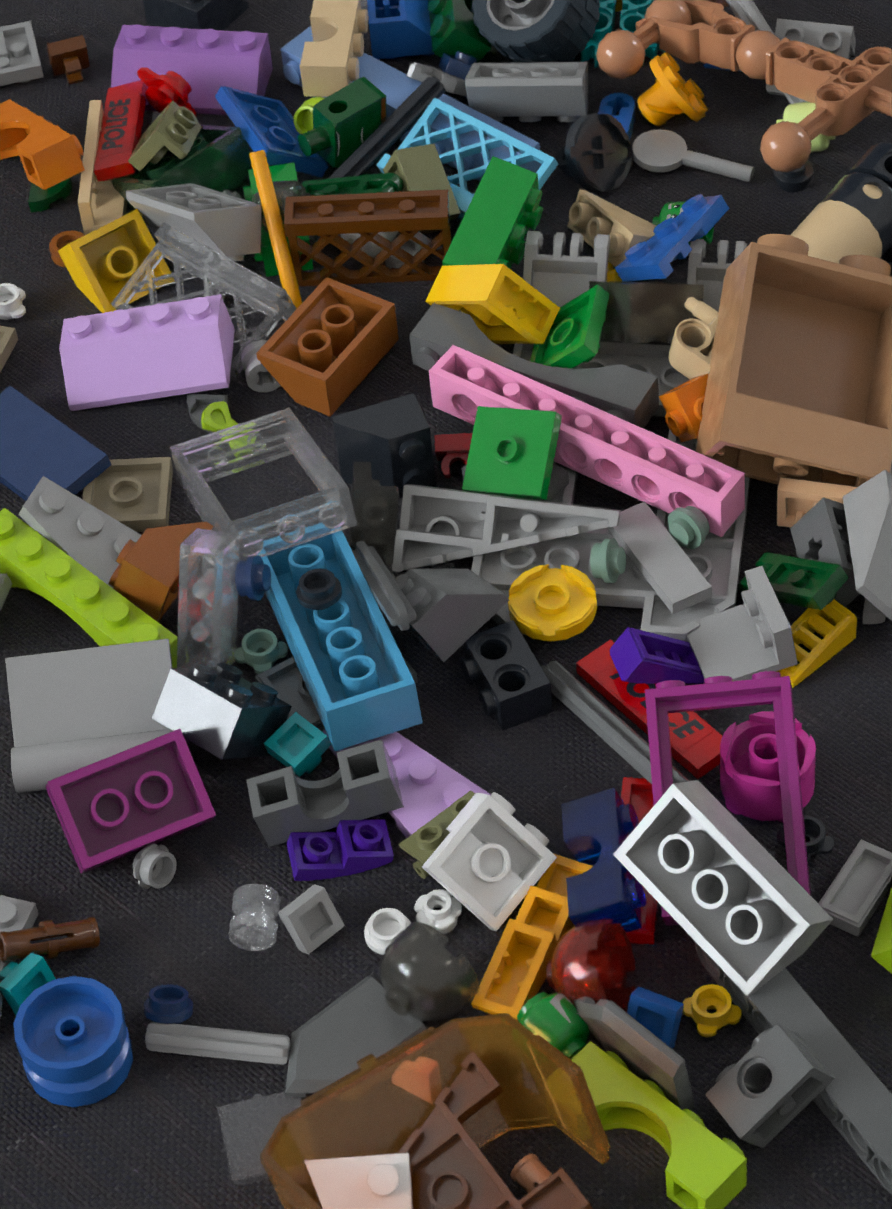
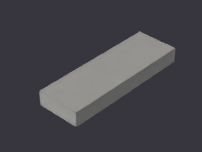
[607,501,712,614]

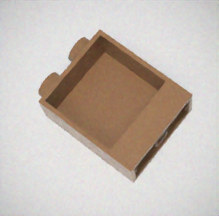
[696,234,892,487]

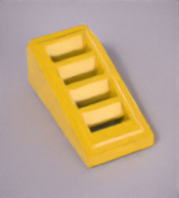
[776,600,857,688]

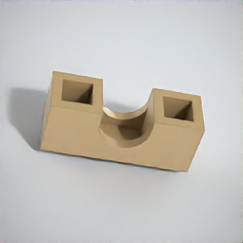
[300,0,368,97]

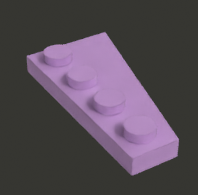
[323,730,491,838]

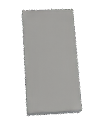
[818,839,892,937]

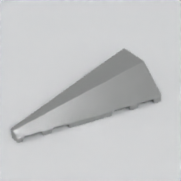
[392,484,621,572]

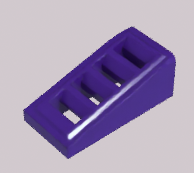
[610,627,704,684]

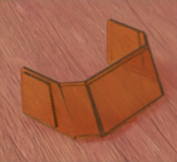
[260,1013,611,1209]

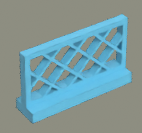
[377,98,558,221]

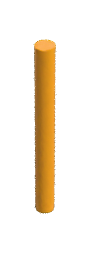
[249,150,302,312]

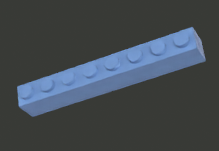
[281,26,541,181]

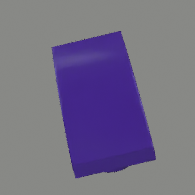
[287,819,394,881]

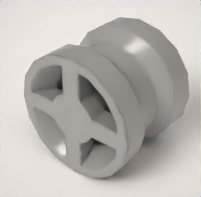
[241,340,281,392]

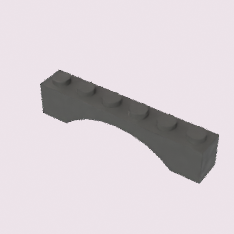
[409,303,659,429]

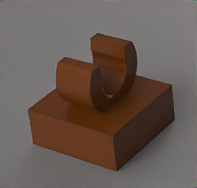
[47,35,90,85]

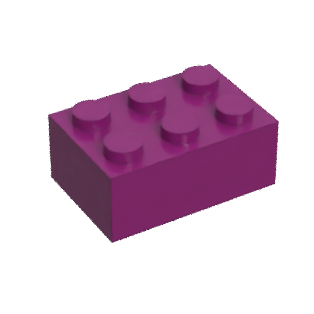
[46,729,216,874]

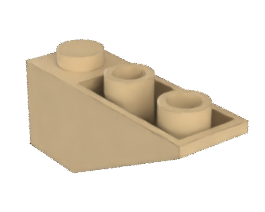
[568,189,656,267]

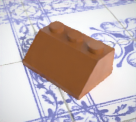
[256,277,399,417]

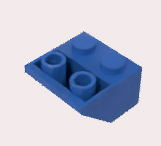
[367,0,434,59]

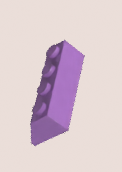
[111,25,273,115]

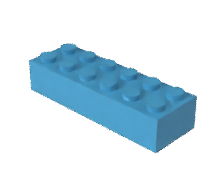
[252,517,423,751]

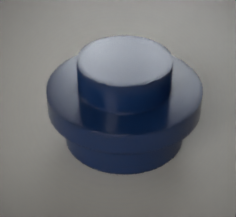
[235,555,271,601]
[144,984,193,1024]

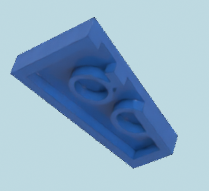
[615,194,729,282]

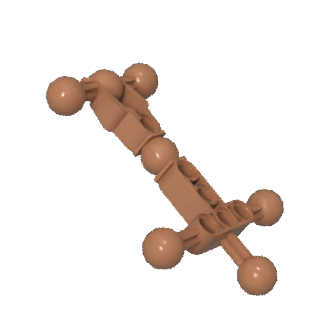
[596,0,892,173]

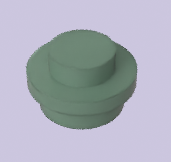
[668,506,710,549]
[590,538,626,583]

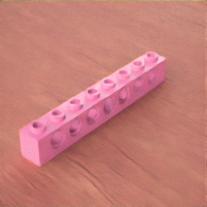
[429,345,745,537]

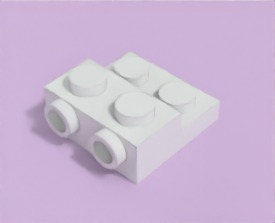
[422,792,557,931]

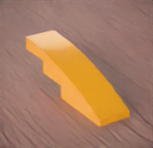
[471,853,598,1023]

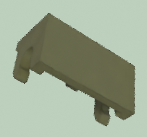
[383,144,461,235]

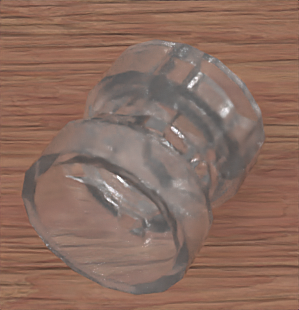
[228,884,281,951]

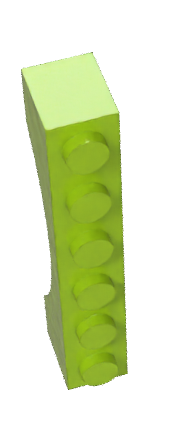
[0,508,185,668]

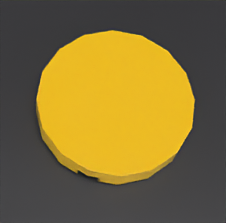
[508,564,597,642]

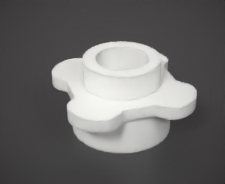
[0,283,26,320]

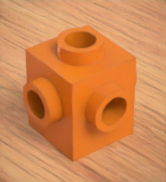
[658,373,708,442]

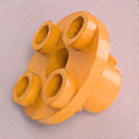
[637,52,708,126]

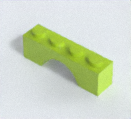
[549,1041,747,1209]

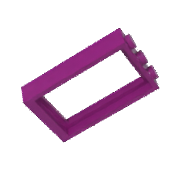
[645,671,811,926]

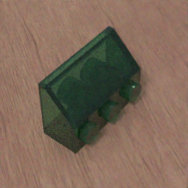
[111,125,253,221]

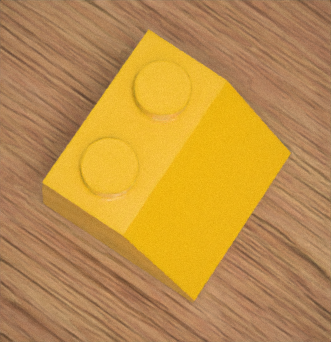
[58,209,175,313]

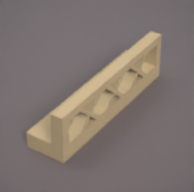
[78,100,130,235]

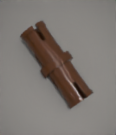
[0,917,100,963]

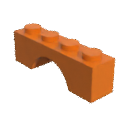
[0,99,85,190]

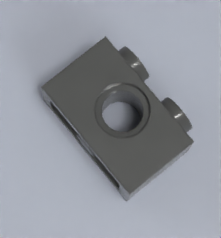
[705,1023,835,1148]

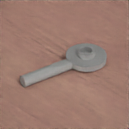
[632,129,755,182]

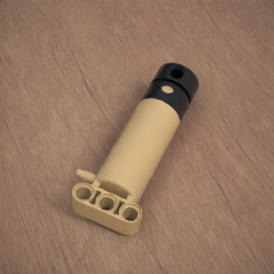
[668,143,892,379]

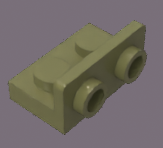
[128,100,201,171]

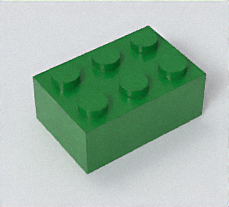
[443,156,543,269]

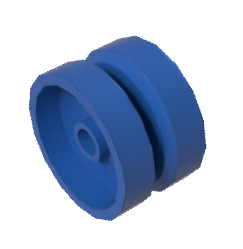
[14,976,133,1107]

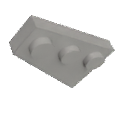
[19,476,141,588]

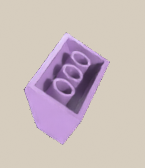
[59,294,235,411]

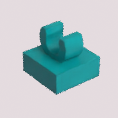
[264,712,331,777]
[0,952,56,1015]

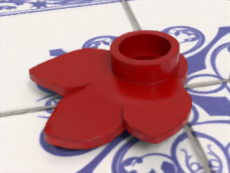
[137,67,197,118]

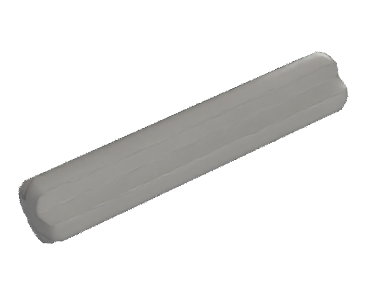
[145,1022,291,1065]

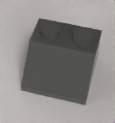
[395,569,509,662]

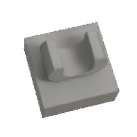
[278,884,345,955]

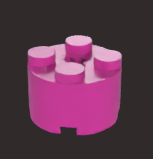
[720,711,816,822]

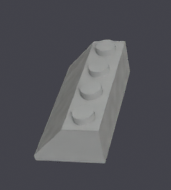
[613,780,833,996]

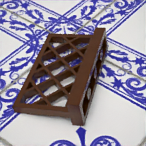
[284,189,452,287]

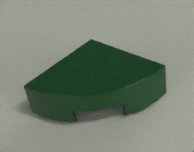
[28,177,73,212]

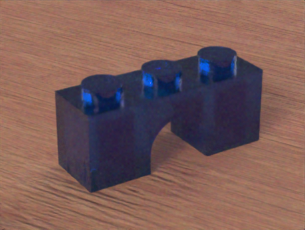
[561,788,646,944]

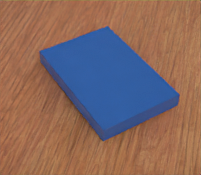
[215,86,329,177]

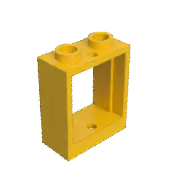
[425,264,560,344]

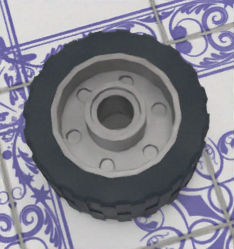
[472,0,600,63]

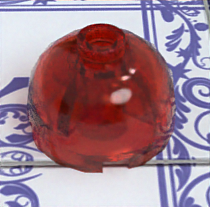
[546,919,635,1013]

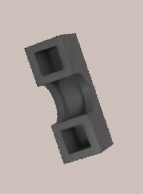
[246,739,404,847]

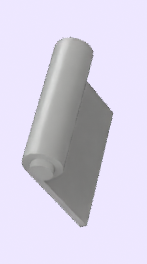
[5,639,190,793]

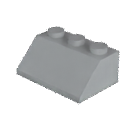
[465,62,589,122]
[126,183,261,262]

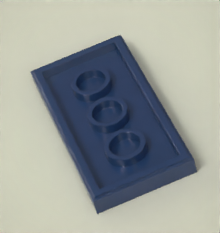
[0,386,112,501]

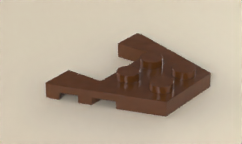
[398,1051,593,1209]

